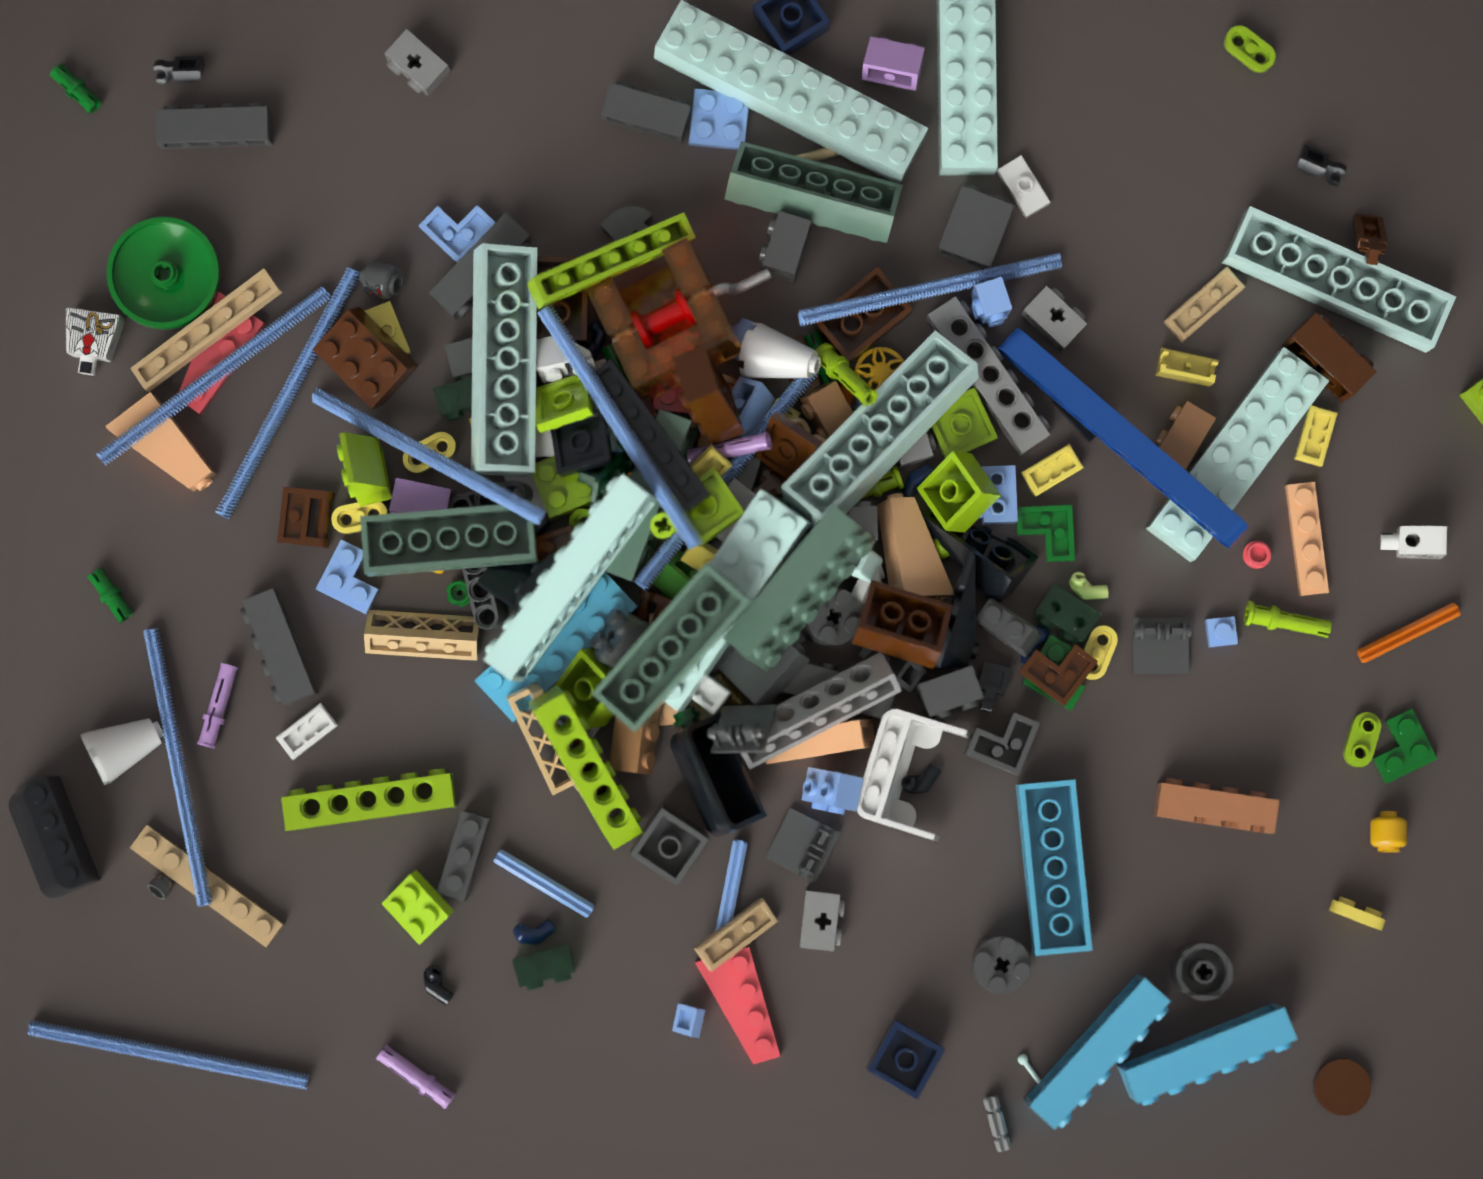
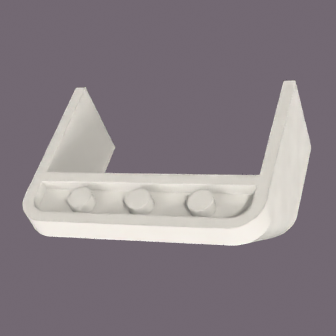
[857,709,972,842]

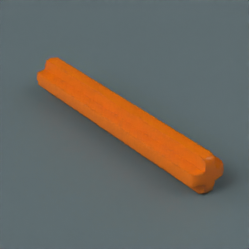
[1356,603,1461,663]

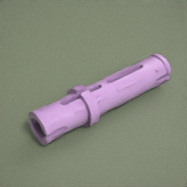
[687,432,772,465]
[197,663,238,749]
[376,1045,456,1109]

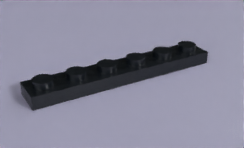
[593,359,712,512]

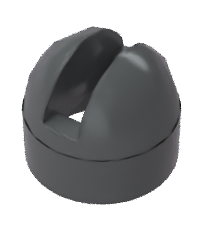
[147,875,173,900]

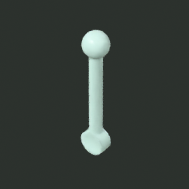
[1018,1054,1041,1084]

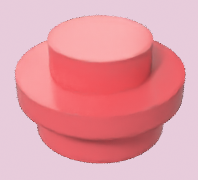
[1243,541,1271,569]

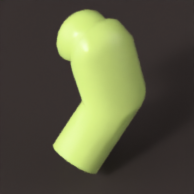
[1069,572,1108,600]

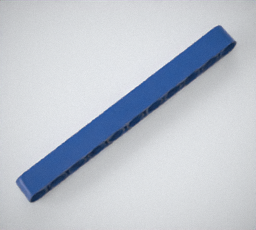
[997,327,1249,549]

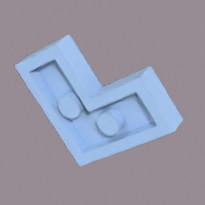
[418,205,496,263]
[316,540,379,615]

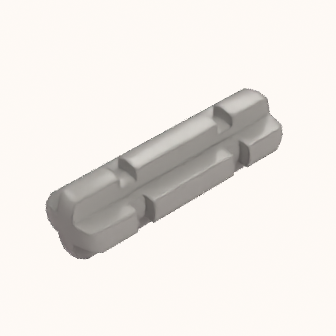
[983,1095,1012,1152]

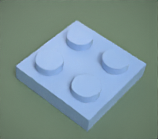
[689,89,748,150]

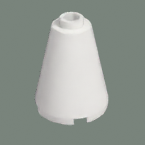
[739,322,821,378]
[81,718,164,786]

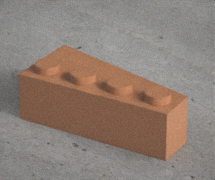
[1153,778,1279,834]

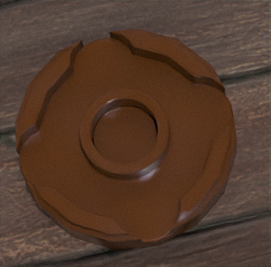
[1313,1058,1371,1116]

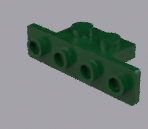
[578,451,636,503]

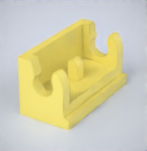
[1155,348,1219,387]

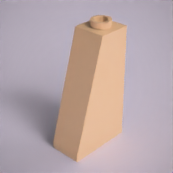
[106,392,216,491]
[877,493,954,601]
[766,719,876,764]

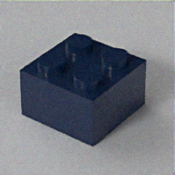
[753,0,830,56]
[866,1018,945,1099]

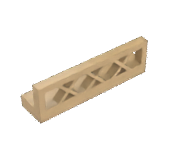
[364,610,480,661]
[506,682,578,795]

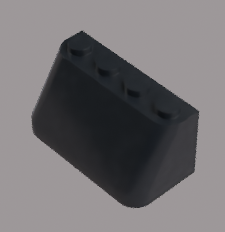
[670,712,767,837]
[9,776,101,898]

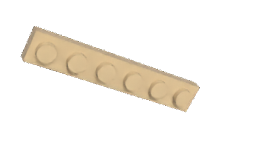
[130,268,283,392]
[130,825,284,947]

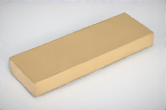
[1164,267,1245,343]
[694,898,778,972]

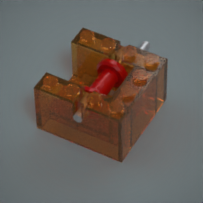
[586,237,772,400]

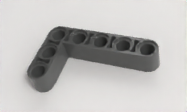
[448,481,533,629]

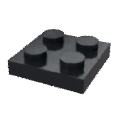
[551,408,614,477]

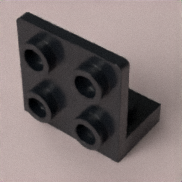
[477,553,556,612]

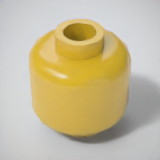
[1370,811,1408,853]

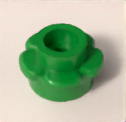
[446,579,470,607]

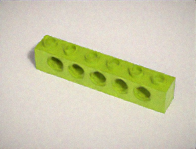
[527,212,696,310]
[528,686,643,850]
[281,768,457,831]

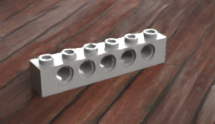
[926,296,1050,456]
[741,652,902,769]

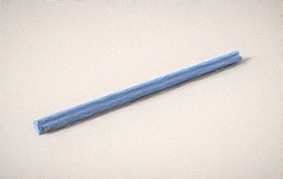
[798,252,1062,326]
[215,268,360,519]
[96,287,331,466]
[537,305,704,550]
[633,373,819,591]
[312,387,545,525]
[143,628,213,907]
[28,1020,309,1090]

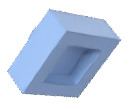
[1205,616,1238,648]
[672,1003,705,1038]

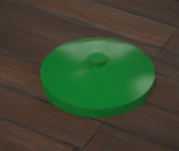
[106,217,221,329]

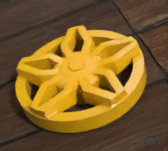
[855,347,904,391]

